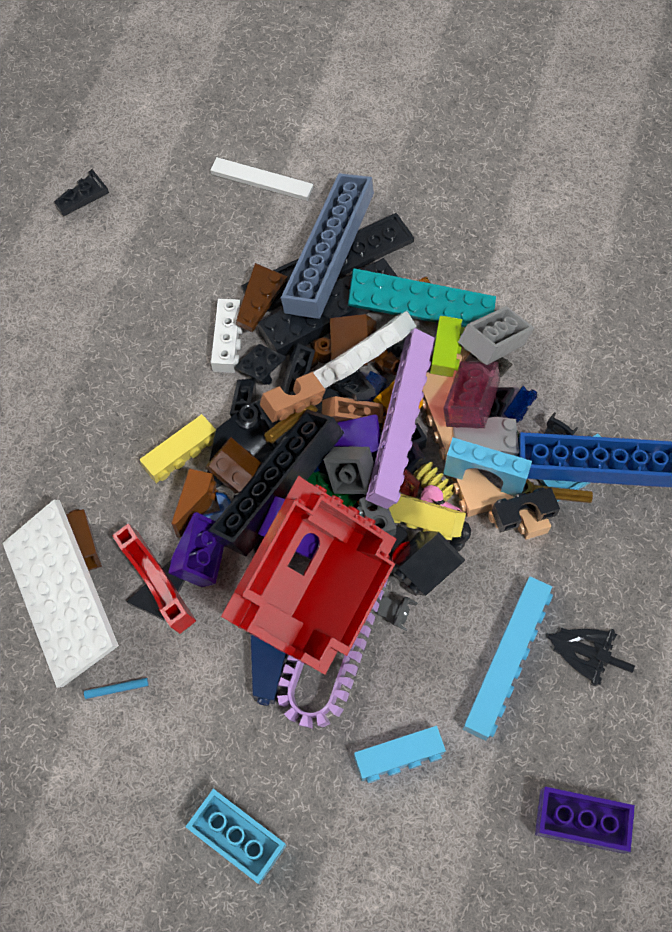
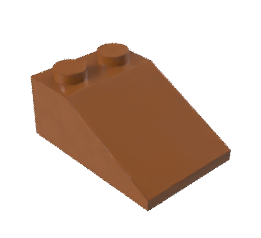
[171,468,218,538]

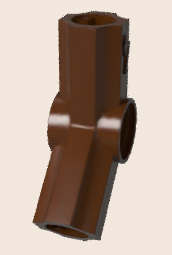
[374,350,400,376]

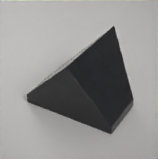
[477,387,515,418]

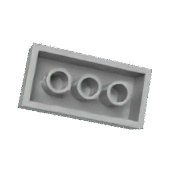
[458,306,534,365]

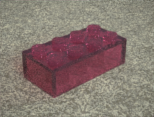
[443,361,500,429]

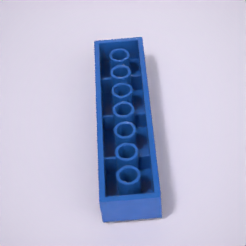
[517,432,672,487]

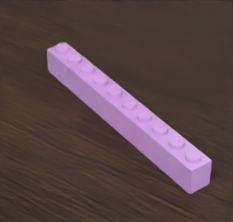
[366,328,434,509]

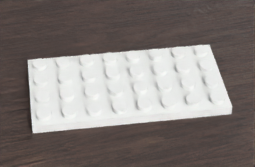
[3,500,119,688]

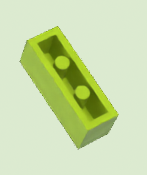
[430,316,465,377]

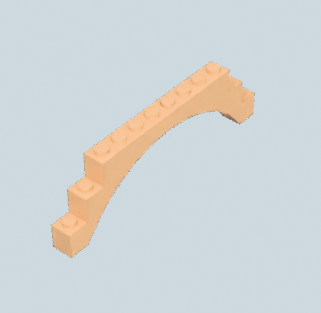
[421,327,551,540]

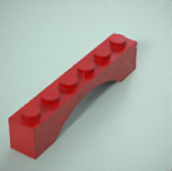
[112,523,196,634]

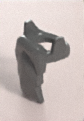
[371,596,418,631]

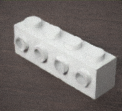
[211,299,243,373]

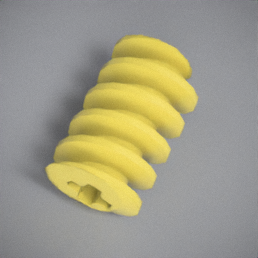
[413,461,454,501]

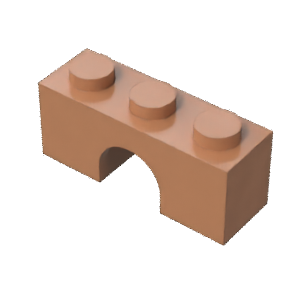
[260,372,325,423]

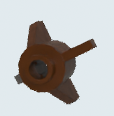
[310,338,332,369]

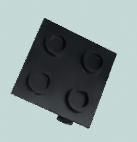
[234,344,286,385]

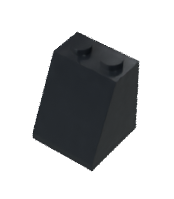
[392,531,465,596]

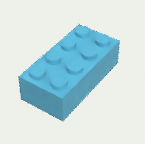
[186,789,286,885]

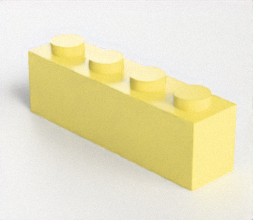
[139,414,216,483]
[389,493,466,540]

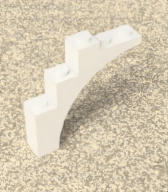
[313,311,417,388]

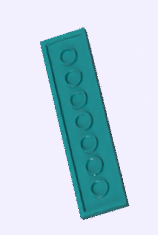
[347,268,496,327]

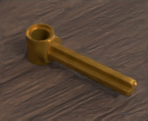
[265,405,318,443]
[522,479,593,503]

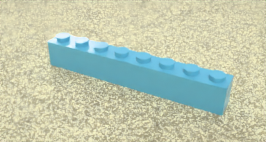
[462,576,553,741]

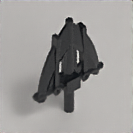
[548,628,635,686]

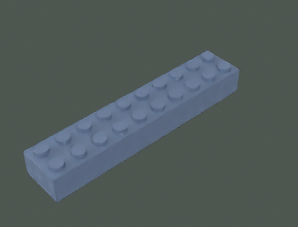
[281,173,374,319]

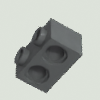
[357,497,396,536]

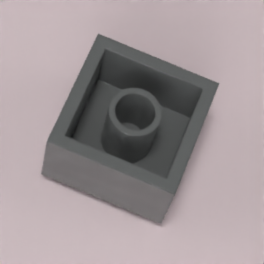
[323,447,374,494]

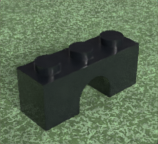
[492,487,560,533]

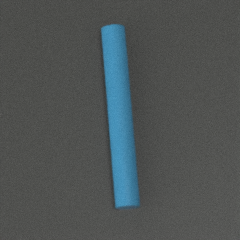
[84,678,149,699]

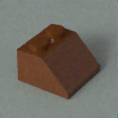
[205,437,261,494]

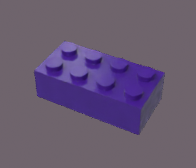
[535,787,635,854]

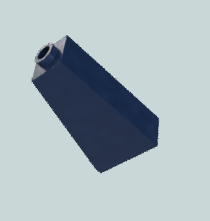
[251,634,287,706]

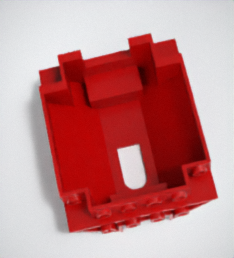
[221,476,396,675]

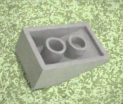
[453,417,519,456]

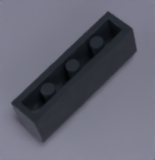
[281,343,315,395]

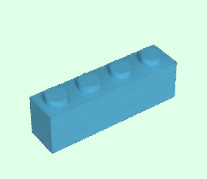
[354,726,446,783]

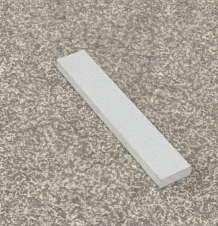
[210,157,313,201]

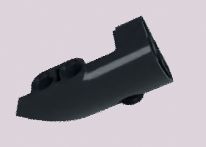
[207,399,290,488]

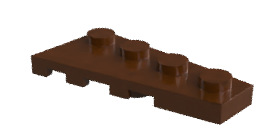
[236,263,287,332]

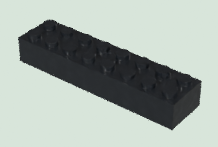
[258,258,398,356]
[208,409,344,557]

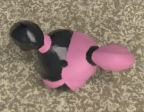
[419,485,471,552]

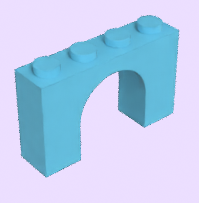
[443,438,532,496]

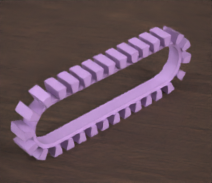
[277,579,388,729]

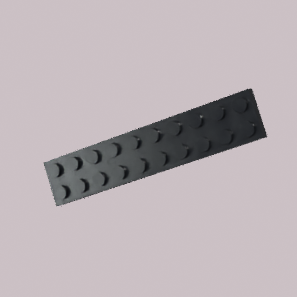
[241,213,414,312]

